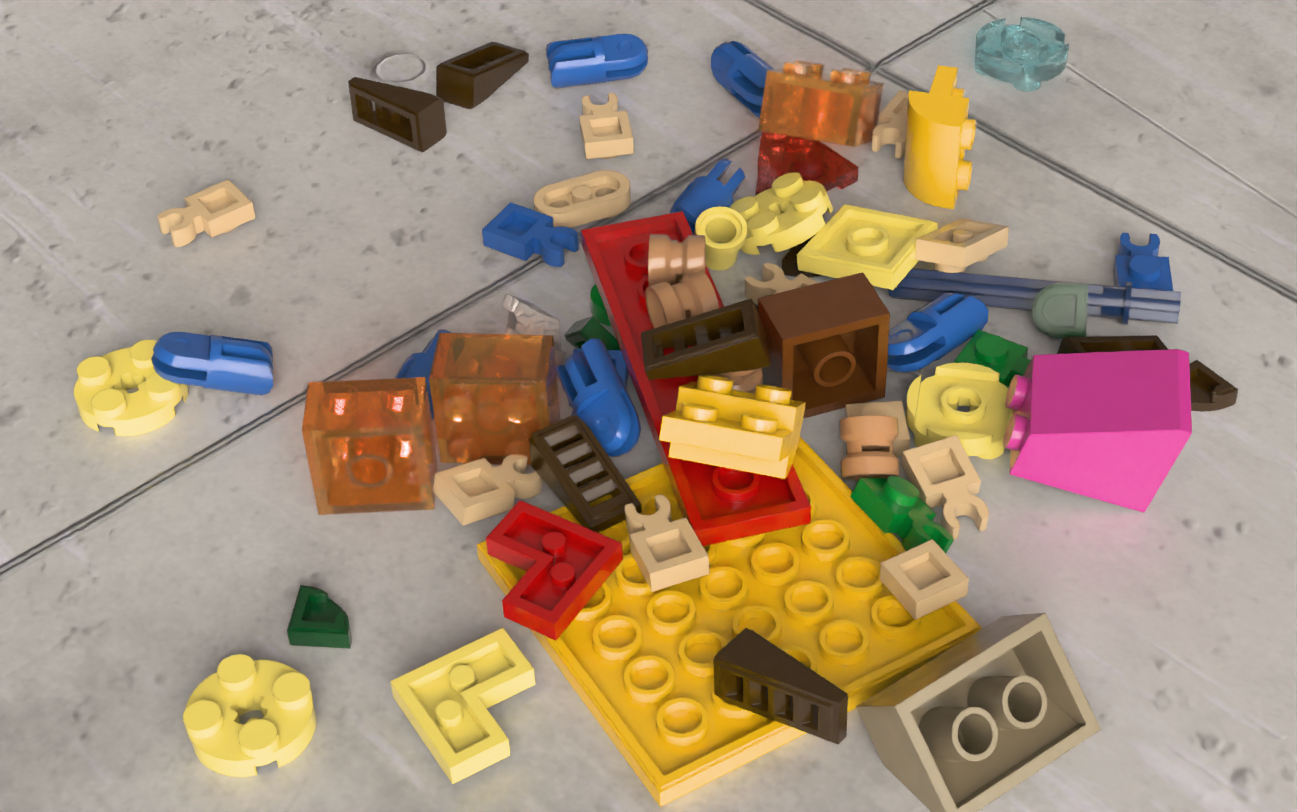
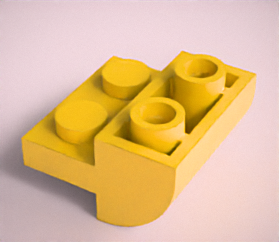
[903,65,976,209]
[659,375,806,479]

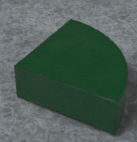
[564,316,621,351]
[287,585,352,649]

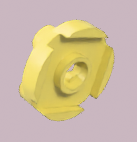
[729,172,833,255]
[74,340,189,436]
[906,363,1013,459]
[183,654,316,777]

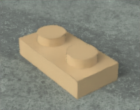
[915,218,1009,273]

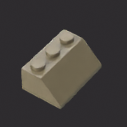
[856,613,1101,812]

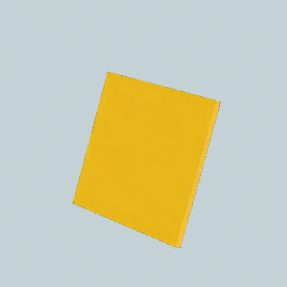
[476,436,983,807]

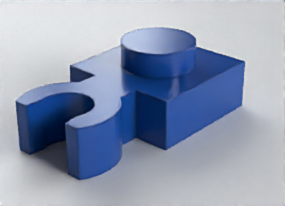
[482,202,579,267]
[1113,233,1173,291]

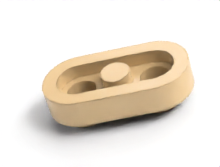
[533,170,631,228]

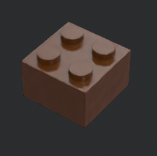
[758,272,890,419]

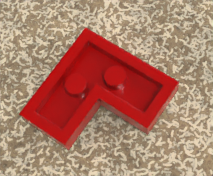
[486,500,623,640]

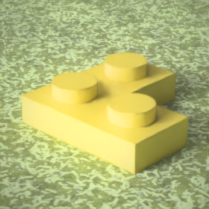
[390,628,535,784]

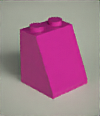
[1003,349,1192,513]

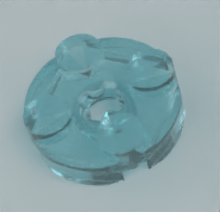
[974,17,1069,92]

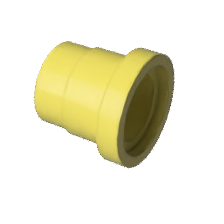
[695,206,747,271]

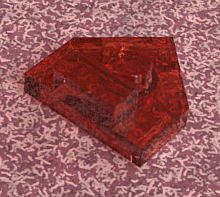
[755,132,858,196]

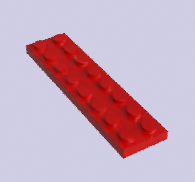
[581,211,811,546]

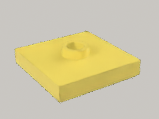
[797,204,938,290]

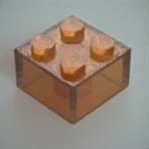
[758,60,884,147]
[429,333,560,465]
[302,377,437,515]

